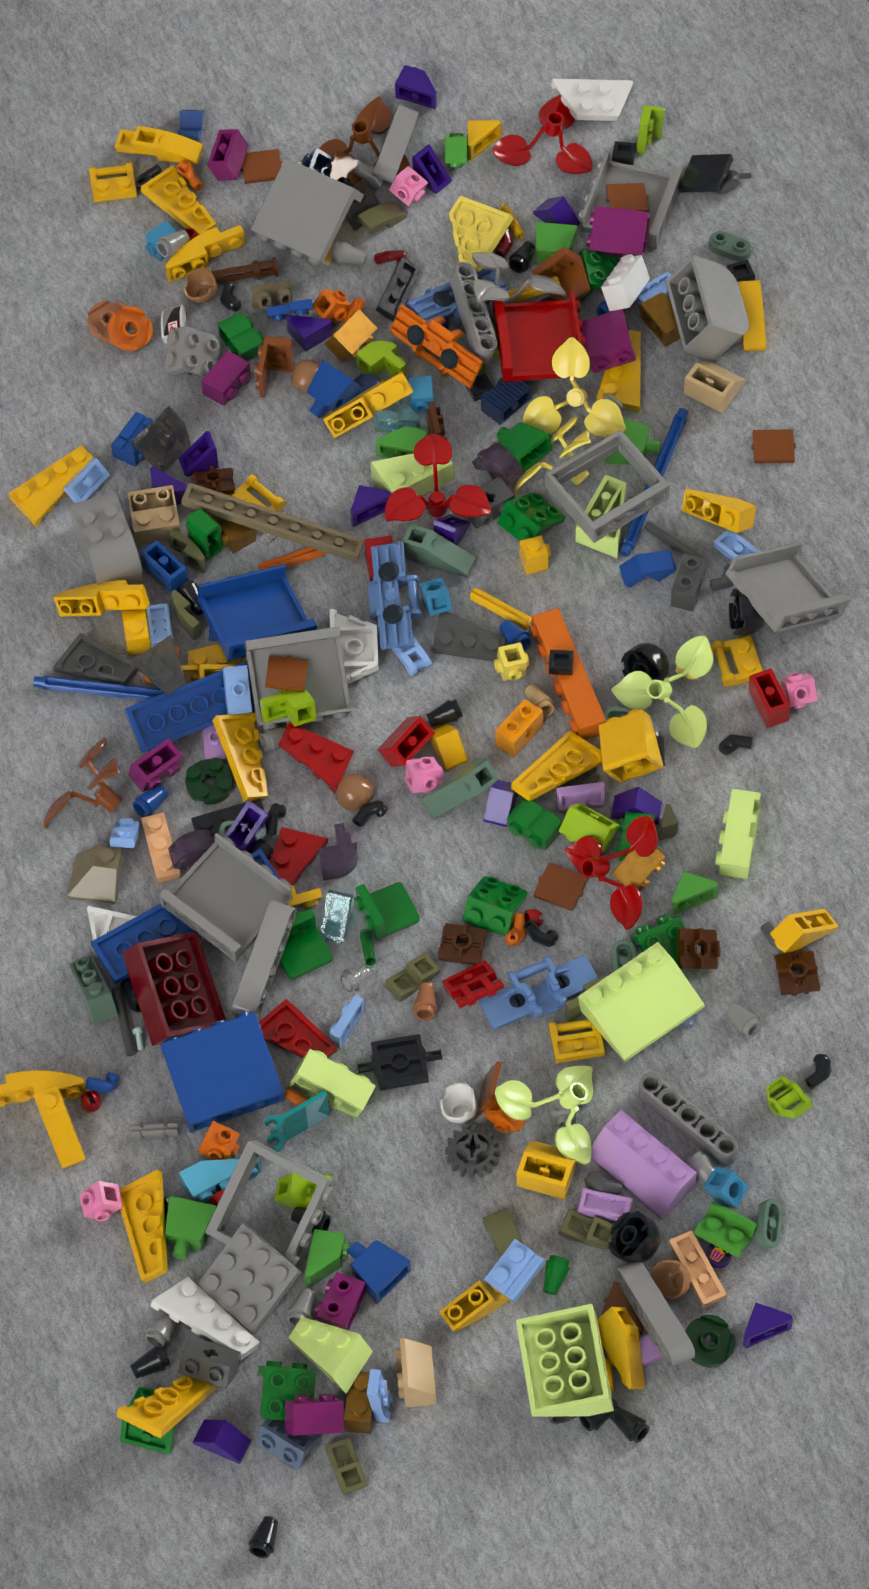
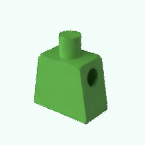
[535,222,577,264]
[606,418,661,465]
[165,1196,217,1260]

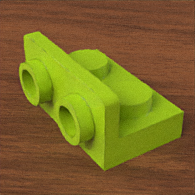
[636,105,665,154]

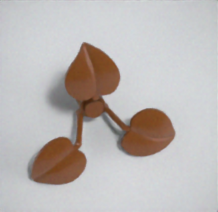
[319,96,410,181]
[44,737,122,829]

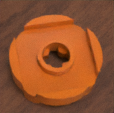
[107,306,153,352]

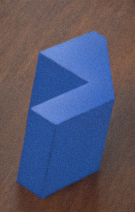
[177,109,204,140]
[619,550,677,588]

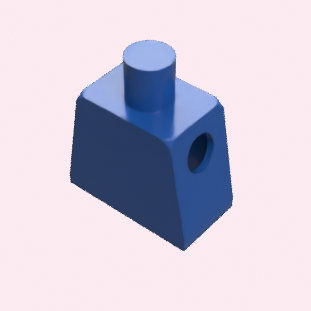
[307,360,362,418]
[348,1240,411,1304]

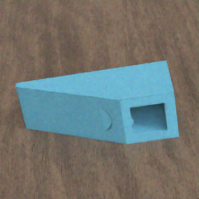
[179,1158,262,1204]

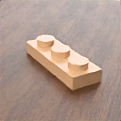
[141,812,181,883]
[669,1230,727,1309]

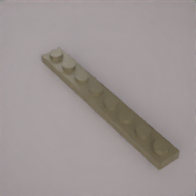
[181,483,364,563]

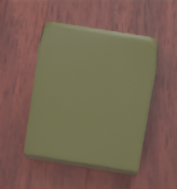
[660,804,678,840]

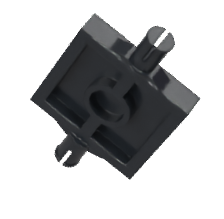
[357,1034,443,1090]

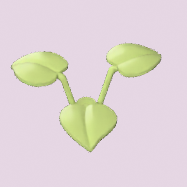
[611,636,713,748]
[495,1066,593,1165]

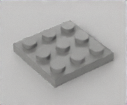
[197,1224,301,1333]

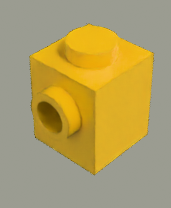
[519,536,551,575]

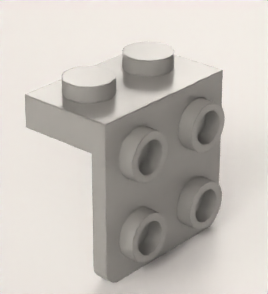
[165,326,220,378]

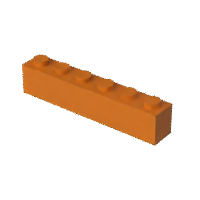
[529,608,606,740]

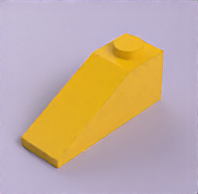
[122,609,151,656]
[770,908,839,953]
[33,1086,86,1169]

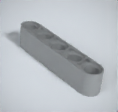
[372,104,419,183]
[450,262,497,364]
[232,900,297,1019]
[639,1073,738,1166]
[614,1262,695,1367]

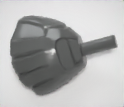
[714,170,751,194]

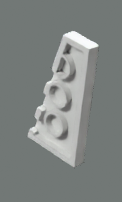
[150,1277,260,1361]

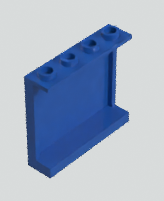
[197,564,317,662]
[160,1012,285,1133]

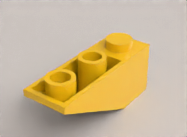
[682,489,756,533]
[598,1307,645,1390]

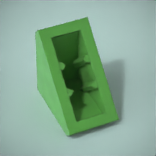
[672,871,718,915]

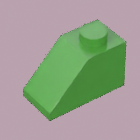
[445,133,468,167]
[376,426,428,458]
[305,1229,349,1287]

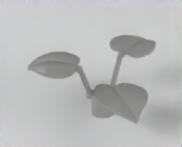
[472,252,566,316]

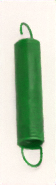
[360,929,376,968]

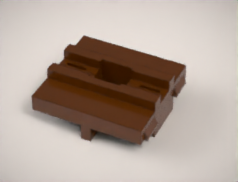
[426,402,447,440]
[192,465,235,495]
[438,923,487,965]
[676,928,720,969]
[774,950,820,996]

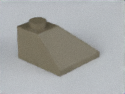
[67,845,124,904]

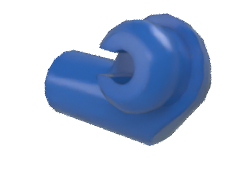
[85,1072,120,1093]

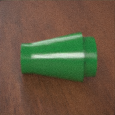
[542,1255,570,1295]

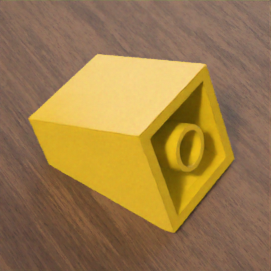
[599,709,664,783]

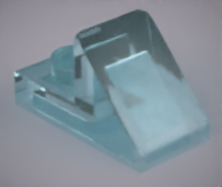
[375,399,421,433]
[320,890,353,944]

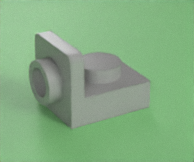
[546,1095,576,1128]

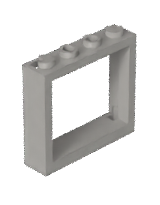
[545,430,670,543]
[205,1140,335,1267]

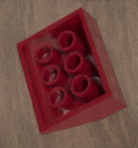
[122,931,227,1046]

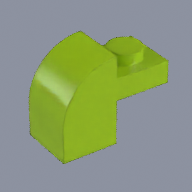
[356,340,407,378]
[260,689,317,727]
[274,1172,333,1209]

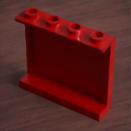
[492,291,586,382]

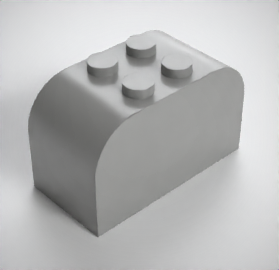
[665,255,749,360]
[69,492,144,585]

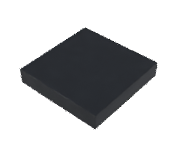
[678,154,733,193]

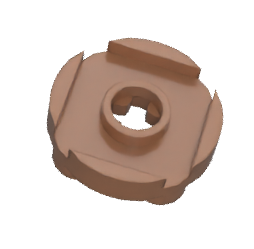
[87,300,132,344]

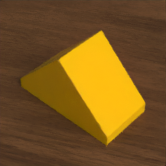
[468,120,502,160]
[429,724,468,771]

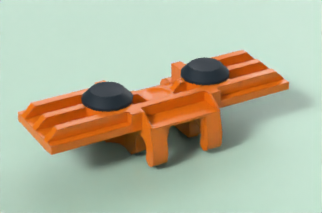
[389,304,484,388]

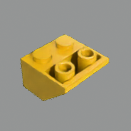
[516,1140,578,1200]

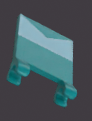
[265,1090,330,1152]

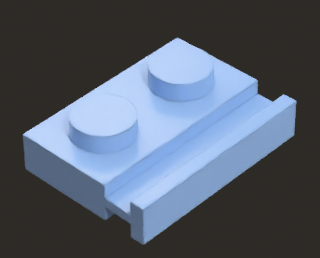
[484,1239,546,1303]

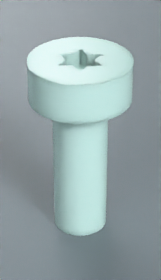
[132,1028,144,1051]

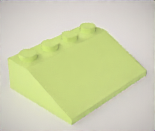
[578,942,705,1062]
[516,1304,614,1417]

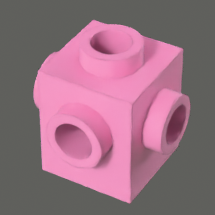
[389,166,428,206]
[781,673,818,709]
[405,757,444,793]
[79,1181,123,1221]

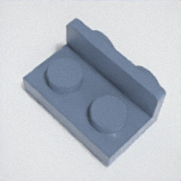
[256,1419,321,1470]

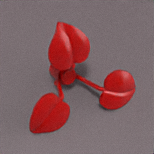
[492,95,593,174]
[385,434,492,522]
[564,816,658,930]

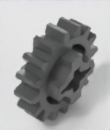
[445,1124,500,1179]

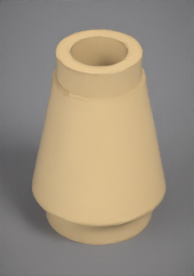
[525,684,554,718]

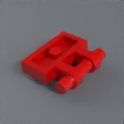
[442,960,504,1009]

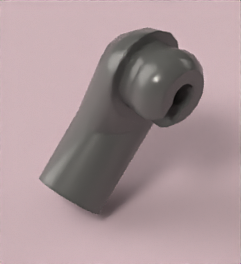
[585,1172,622,1195]

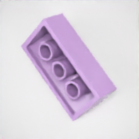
[591,1110,697,1219]

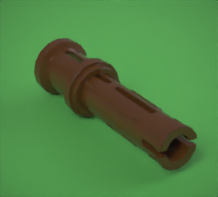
[211,257,279,283]

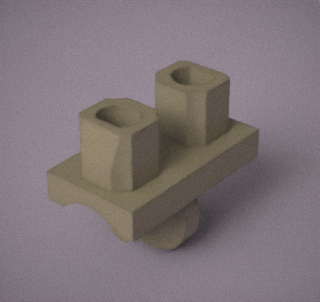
[251,280,292,309]

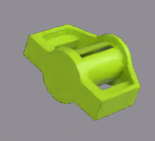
[766,1075,813,1119]

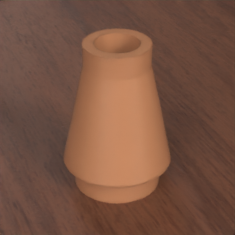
[413,982,437,1021]

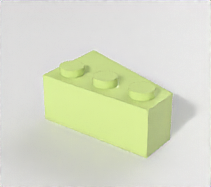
[371,453,454,496]
[575,474,626,558]
[715,789,761,879]
[286,1049,376,1118]
[288,1317,373,1393]

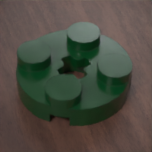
[185,757,234,805]
[685,1315,736,1368]

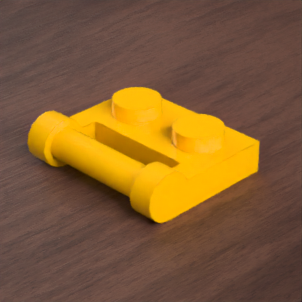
[88,162,137,203]
[229,474,286,531]
[710,635,763,687]
[548,1019,605,1064]

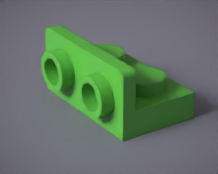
[694,1201,757,1258]

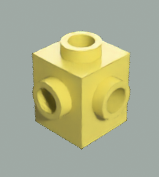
[494,642,530,681]

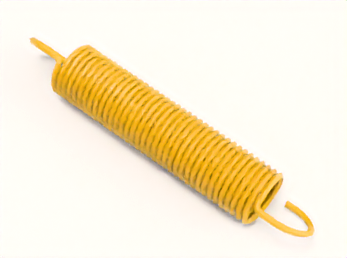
[500,201,525,242]

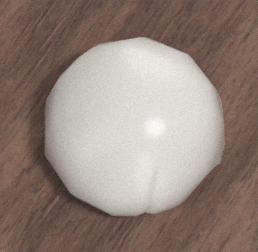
[440,1083,478,1124]

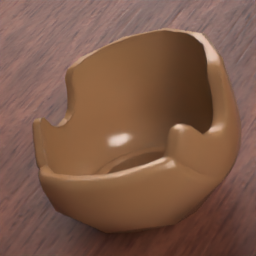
[184,268,218,304]
[290,360,320,393]
[336,773,374,811]
[650,1259,692,1300]

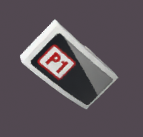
[161,305,187,344]

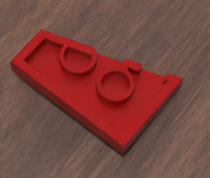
[278,722,354,793]
[269,827,328,886]
[259,999,337,1058]

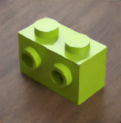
[559,802,619,853]

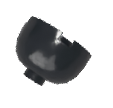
[729,589,764,635]
[621,643,669,681]
[608,1211,660,1263]

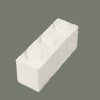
[601,254,650,311]

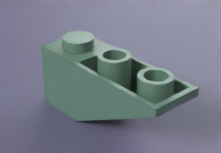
[402,524,476,577]
[421,758,499,819]
[69,955,118,1024]

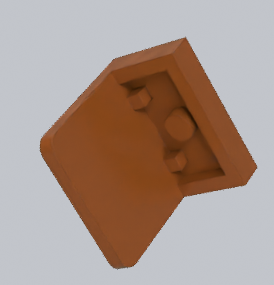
[531,247,590,301]
[254,336,294,398]

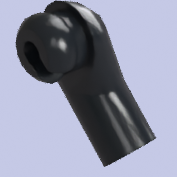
[220,283,242,312]
[265,803,286,835]
[524,920,559,947]
[805,1054,831,1089]

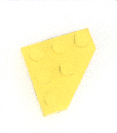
[449,196,514,272]

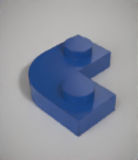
[266,299,313,321]

